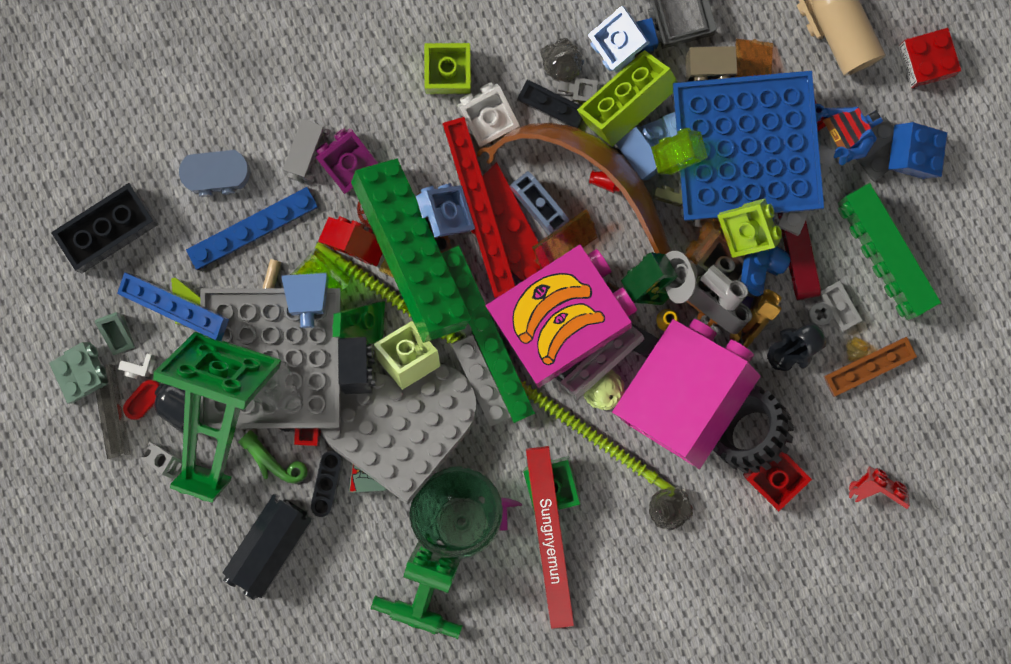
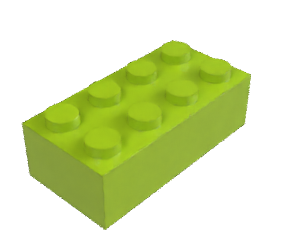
[577,50,678,147]

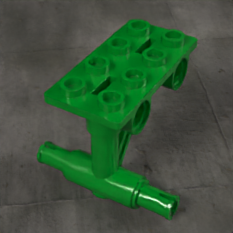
[370,540,463,640]

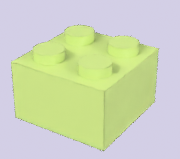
[374,321,440,390]

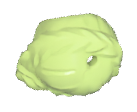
[584,369,625,410]

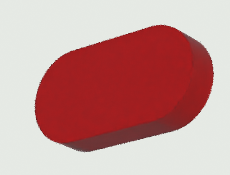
[123,380,160,420]

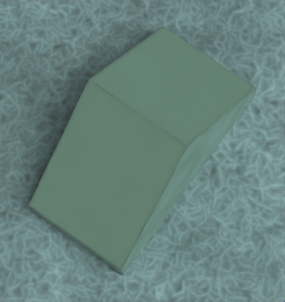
[95,312,135,355]

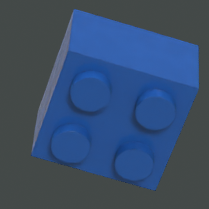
[888,122,948,179]

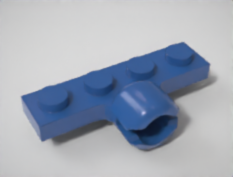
[741,215,790,297]

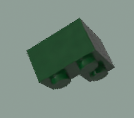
[621,252,678,305]

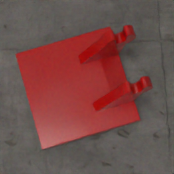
[849,466,910,509]

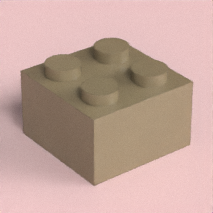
[685,46,737,82]

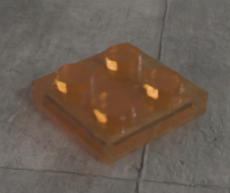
[685,219,721,265]

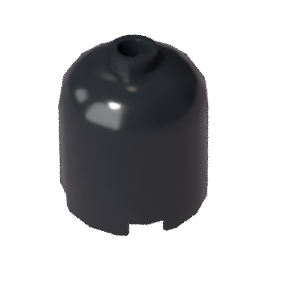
[154,383,185,434]

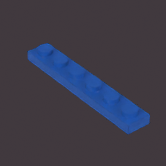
[186,187,318,270]
[117,272,229,341]

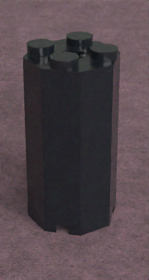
[222,494,315,600]

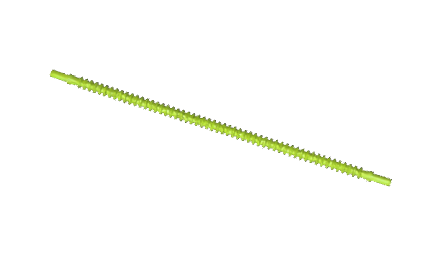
[314,242,676,496]

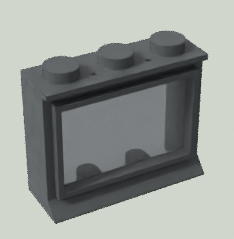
[645,0,717,49]

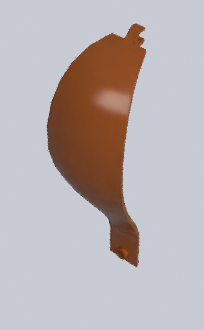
[477,122,717,327]

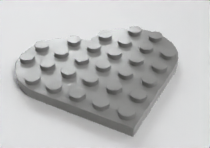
[321,364,477,504]

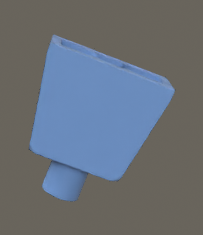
[282,273,329,328]

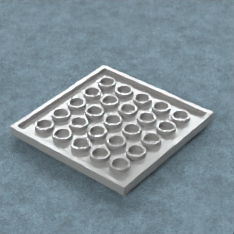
[199,288,341,429]

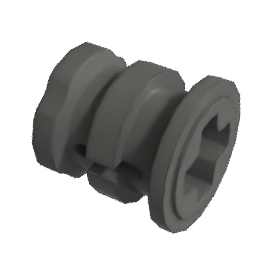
[807,303,833,325]

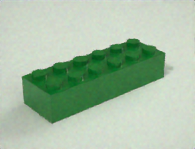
[837,183,941,320]

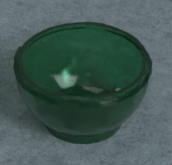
[409,466,503,560]

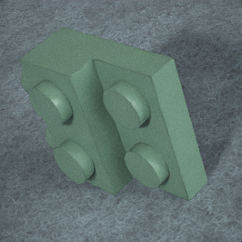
[49,342,109,404]

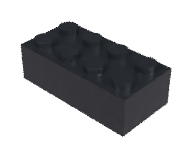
[51,183,159,274]

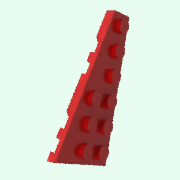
[470,162,550,282]

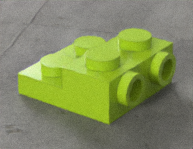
[717,199,782,258]

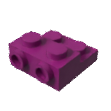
[314,128,378,194]

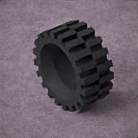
[713,386,794,473]

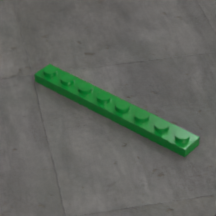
[441,245,535,423]

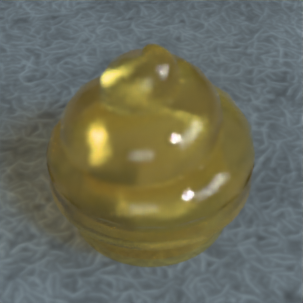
[846,337,869,361]

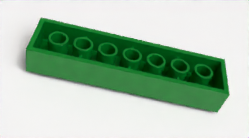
[351,158,471,343]

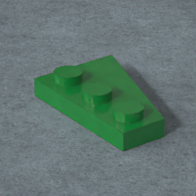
[332,301,385,346]

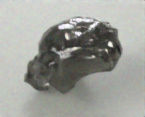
[540,38,584,83]
[649,487,693,530]

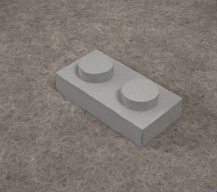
[821,281,862,332]

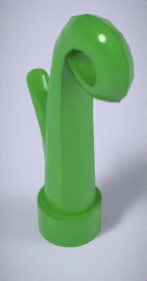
[238,430,308,484]

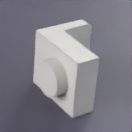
[118,353,157,379]

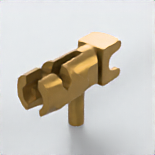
[729,289,782,348]

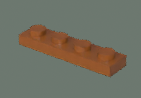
[823,337,917,397]

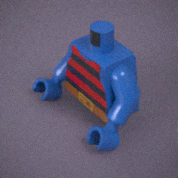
[815,103,883,165]

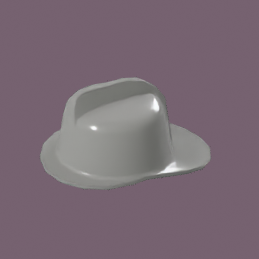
[666,251,697,303]

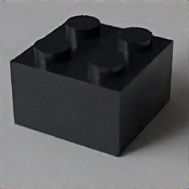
[338,337,376,394]

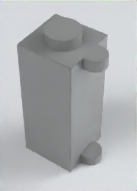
[283,118,331,182]

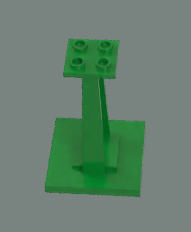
[153,332,281,503]

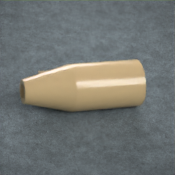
[797,0,886,76]

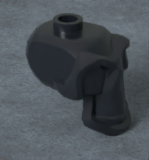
[767,323,827,371]

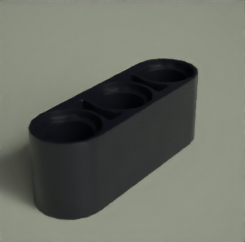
[311,451,343,517]

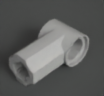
[700,265,748,311]

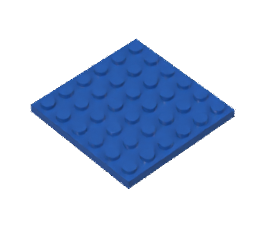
[673,71,824,221]

